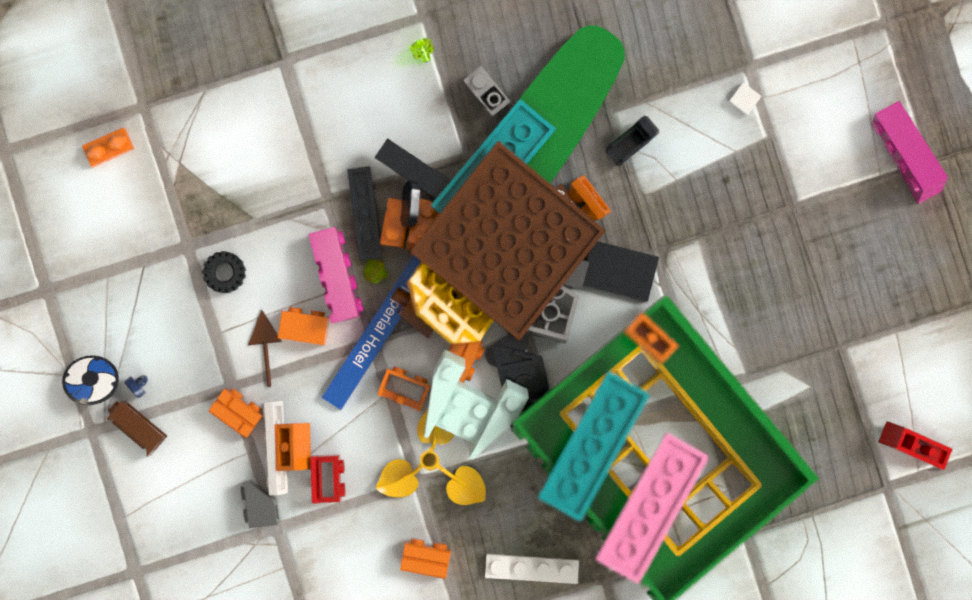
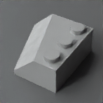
[499,286,579,344]

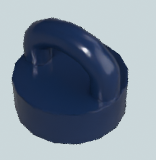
[124,375,148,398]

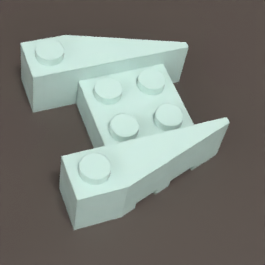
[424,349,529,460]

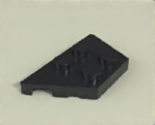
[492,344,550,432]

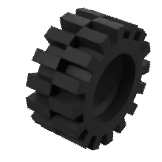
[202,251,246,293]

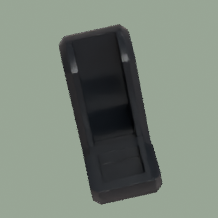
[605,116,660,166]

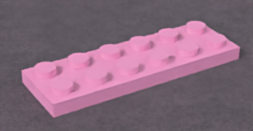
[596,433,709,584]

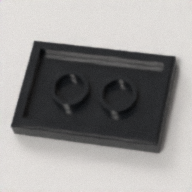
[583,241,659,302]

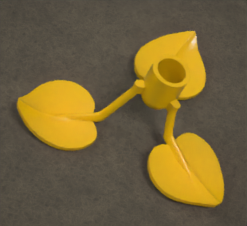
[376,409,486,505]

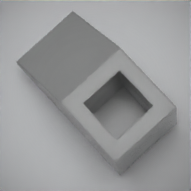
[463,66,510,117]

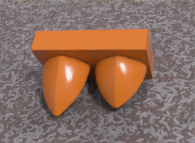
[82,127,135,167]
[568,175,611,221]

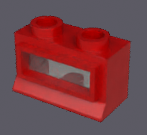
[310,454,346,504]

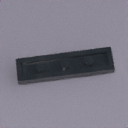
[347,166,383,261]

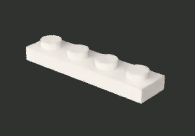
[263,401,288,495]
[485,554,579,584]

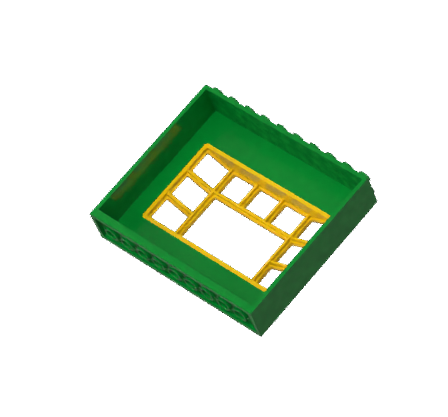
[511,295,819,600]

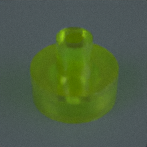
[410,38,434,62]
[363,259,388,284]

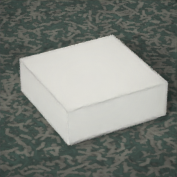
[729,83,762,115]

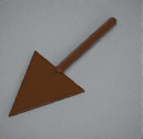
[248,310,282,387]

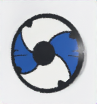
[62,355,119,405]

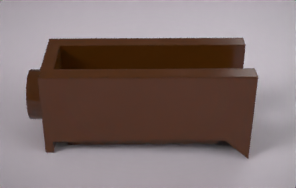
[106,400,168,457]

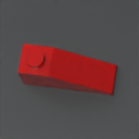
[878,421,953,470]

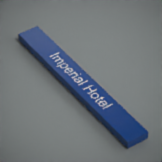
[322,256,421,410]

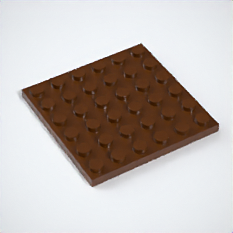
[409,141,606,341]

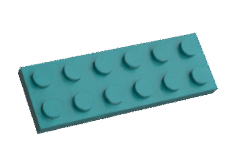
[431,99,556,213]
[538,371,651,521]

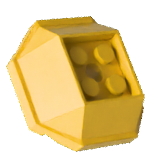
[407,262,493,344]

